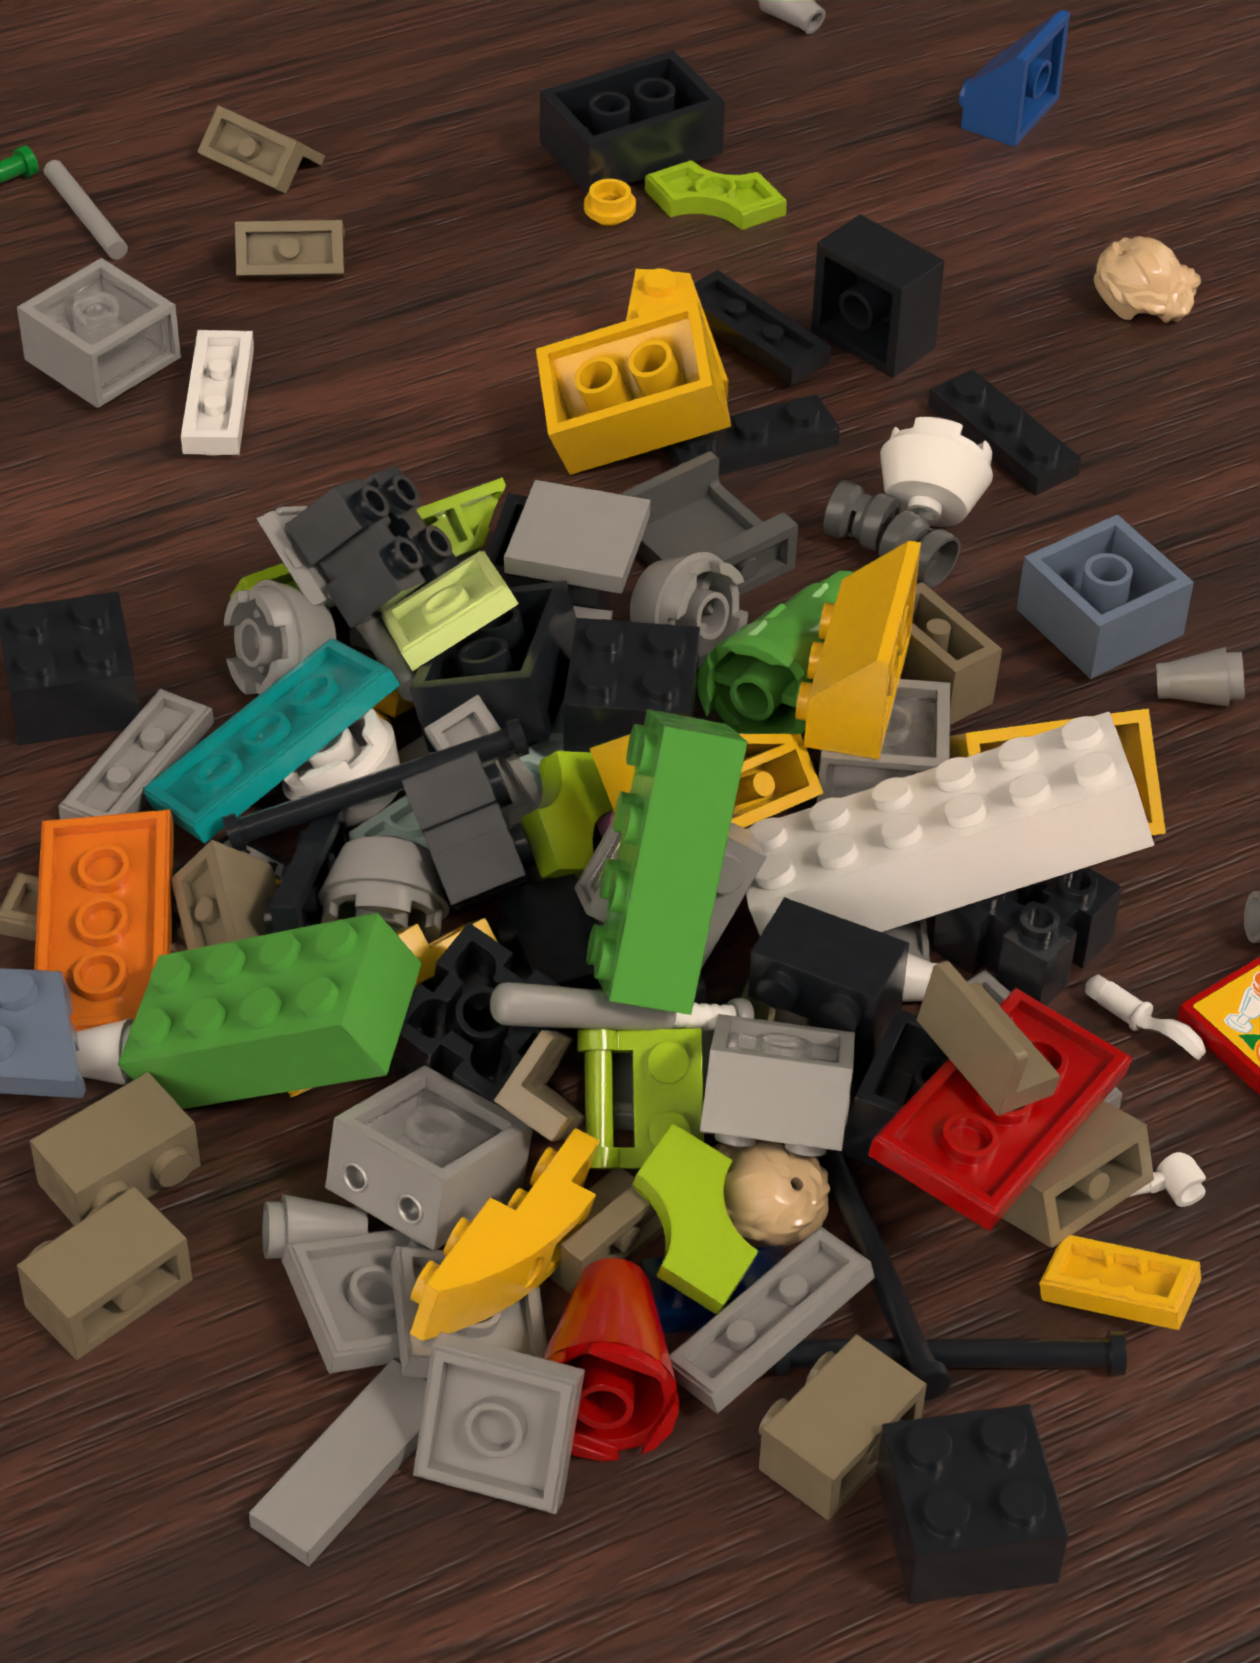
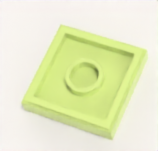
[381,551,519,671]

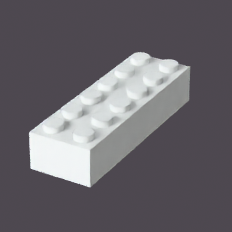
[746,711,1154,936]

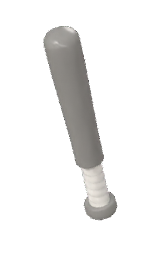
[490,982,754,1031]

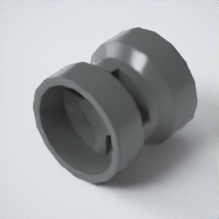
[823,480,900,553]
[878,509,961,589]

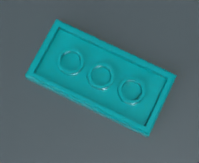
[142,638,400,844]

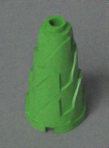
[697,571,854,736]

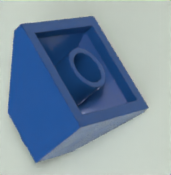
[959,10,1070,147]

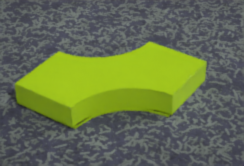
[645,160,787,230]
[521,751,614,878]
[632,1123,759,1315]

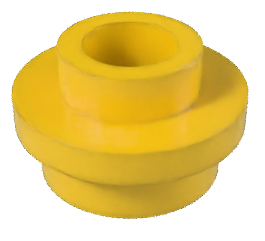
[584,179,636,226]

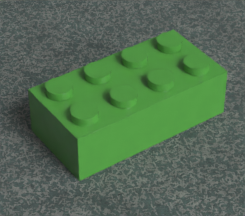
[586,709,748,1015]
[118,913,422,1109]

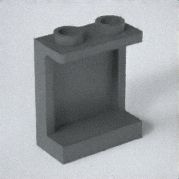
[621,451,798,596]

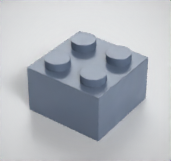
[1017,514,1194,679]

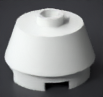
[880,417,993,527]
[282,708,400,827]

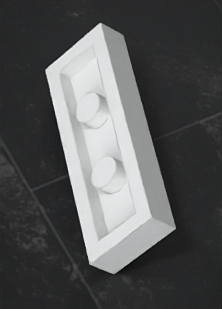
[181,330,254,456]

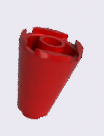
[542,1258,680,1462]

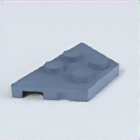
[0,968,86,1098]

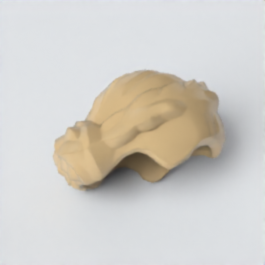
[1093,236,1201,323]
[714,1140,830,1252]

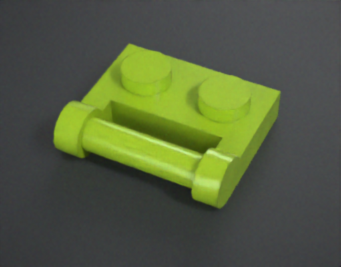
[577,1028,704,1170]

